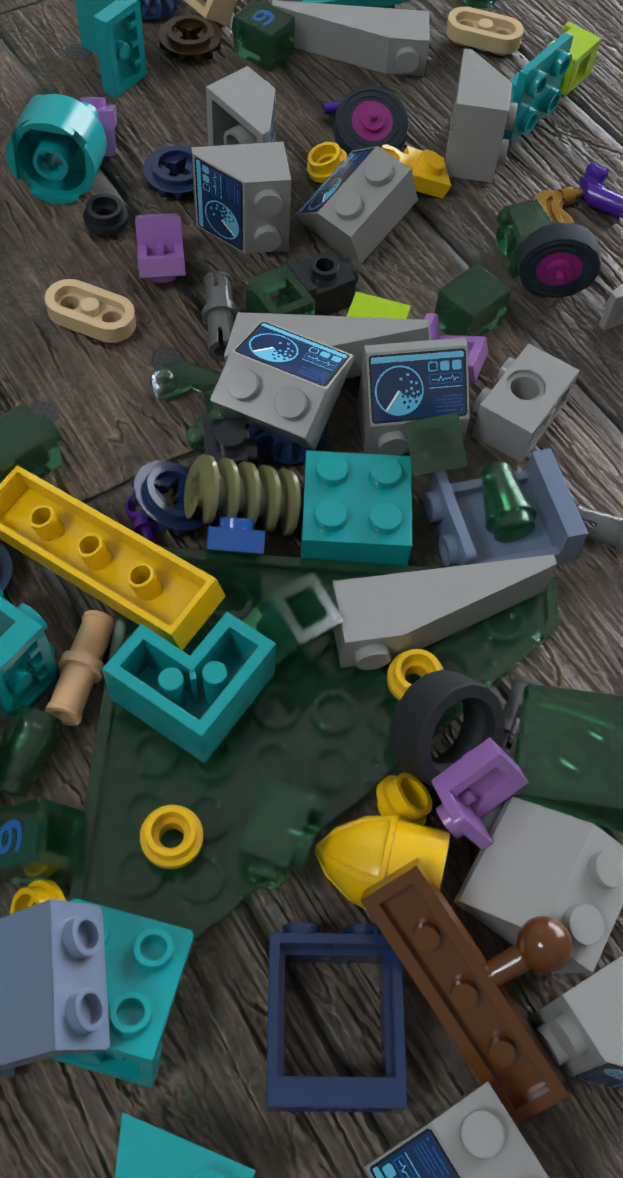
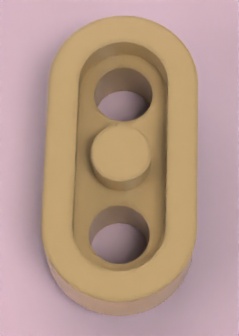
[446,7,524,56]
[44,279,136,343]

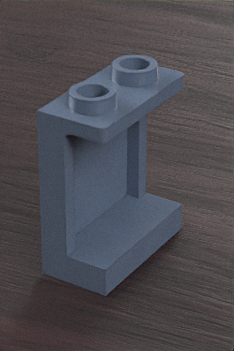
[423,448,588,567]
[0,899,110,1080]

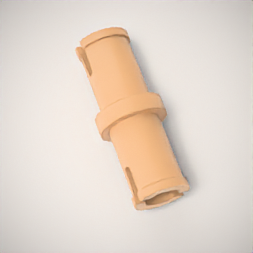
[44,610,117,726]

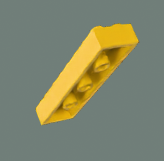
[0,465,226,651]

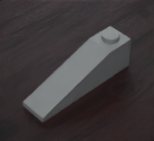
[271,0,430,76]
[224,312,431,378]
[329,554,557,670]

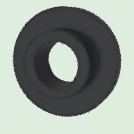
[83,193,128,236]

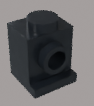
[284,249,358,316]
[203,418,258,468]

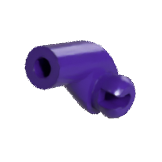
[579,163,623,219]

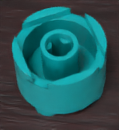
[6,94,107,204]

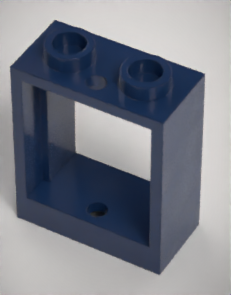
[266,922,407,1113]

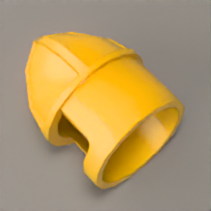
[314,815,450,909]

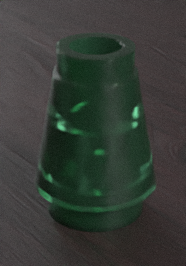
[480,462,537,543]
[0,705,63,798]

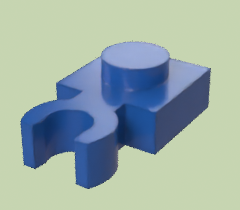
[206,517,265,555]

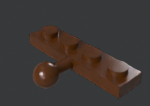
[360,858,572,1126]

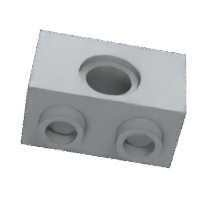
[471,343,580,463]

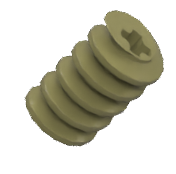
[184,454,302,536]

